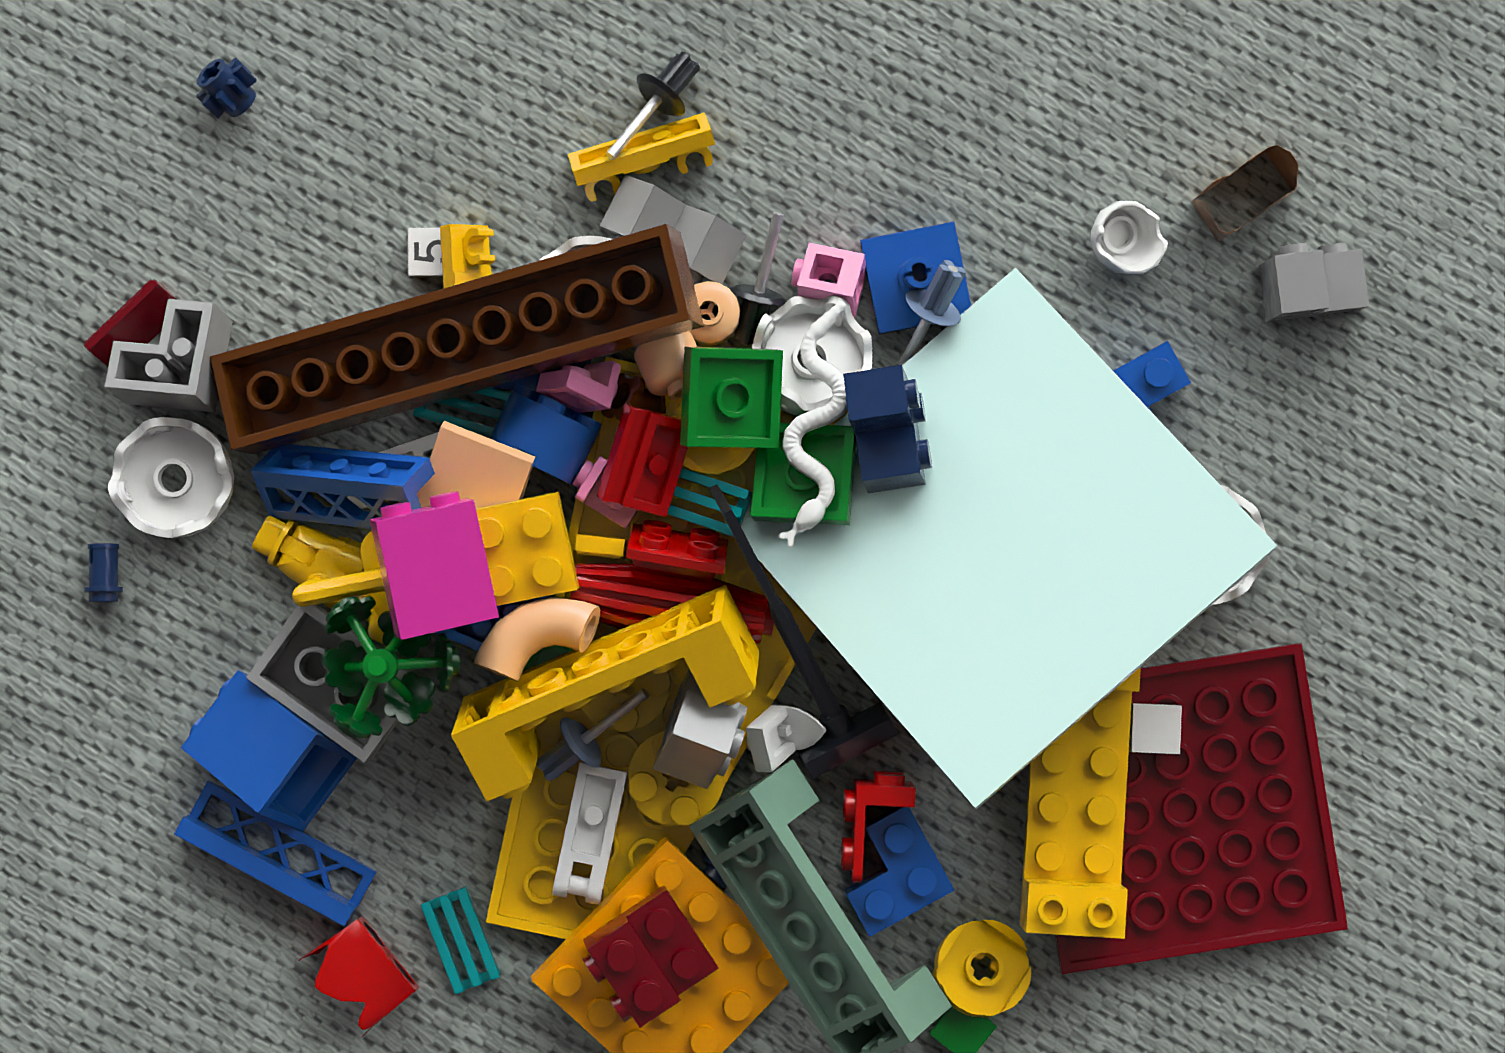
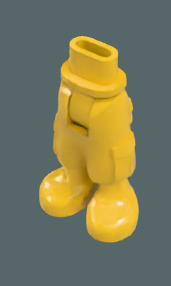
[252,515,384,644]

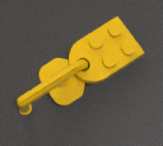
[292,492,579,616]

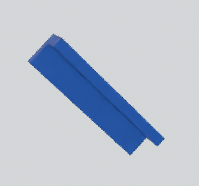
[250,444,435,529]
[174,781,377,926]

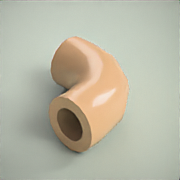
[473,597,600,682]

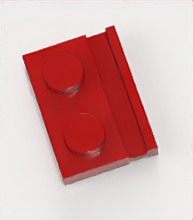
[596,403,688,517]

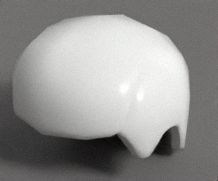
[1090,201,1168,274]

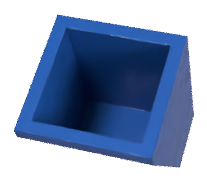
[181,670,357,831]

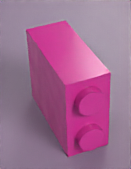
[370,491,499,640]

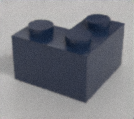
[843,364,932,494]

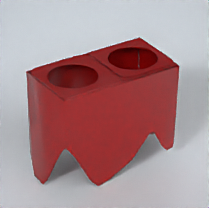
[298,916,419,1037]

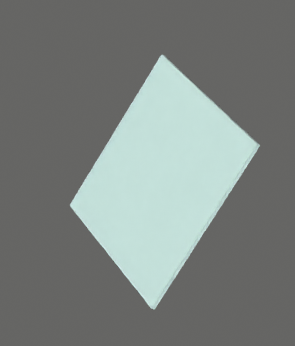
[724,268,1277,809]

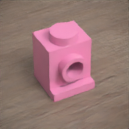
[791,243,867,317]

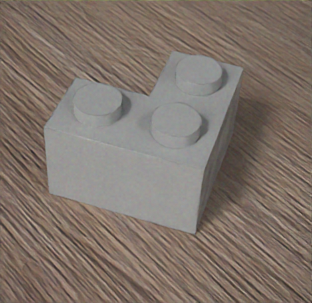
[1259,243,1369,322]
[104,299,233,412]
[652,669,747,789]

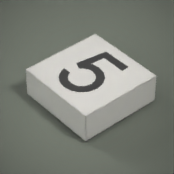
[408,228,443,277]

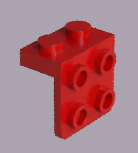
[841,771,916,883]

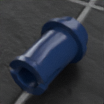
[84,543,123,603]

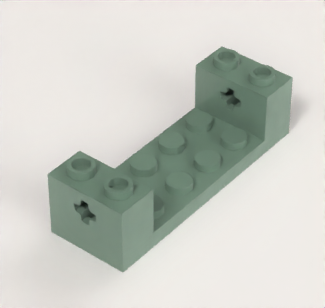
[689,760,952,1053]

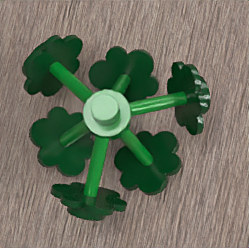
[322,596,461,739]

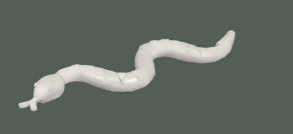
[779,301,847,547]

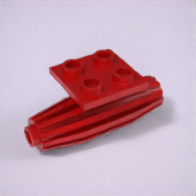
[570,520,774,644]

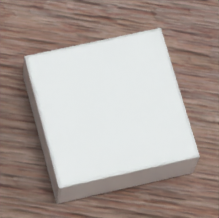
[1130,703,1182,754]

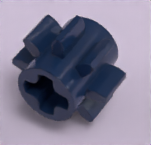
[196,58,257,119]

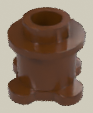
[601,373,666,421]

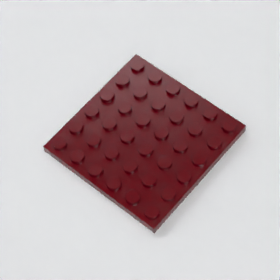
[1028,643,1348,974]

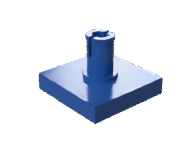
[860,221,971,335]

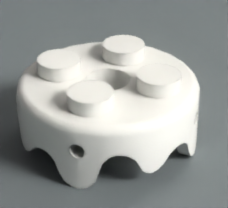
[752,295,872,416]
[108,417,234,538]

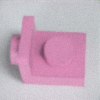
[536,361,621,413]
[573,456,638,529]

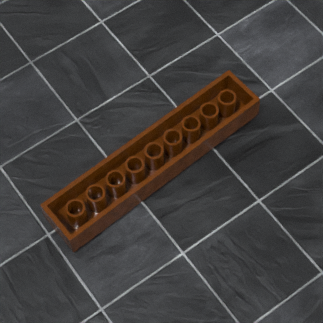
[210,224,704,454]

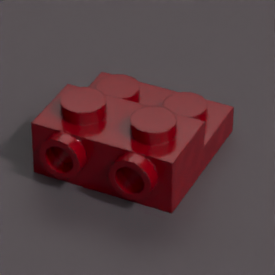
[582,885,719,1028]

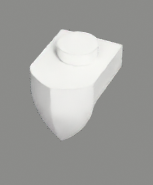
[746,705,826,772]

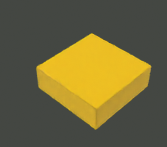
[575,534,627,559]

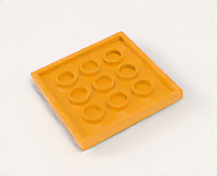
[531,836,789,1053]

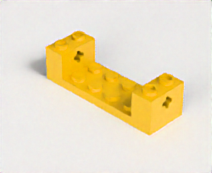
[451,585,759,802]
[1020,667,1141,939]

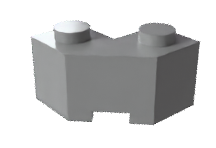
[600,175,747,285]

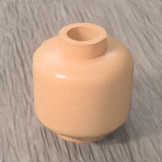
[690,281,740,346]
[634,331,697,400]

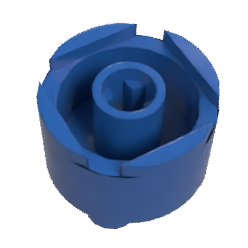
[490,383,602,485]

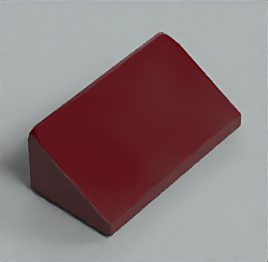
[84,279,177,367]

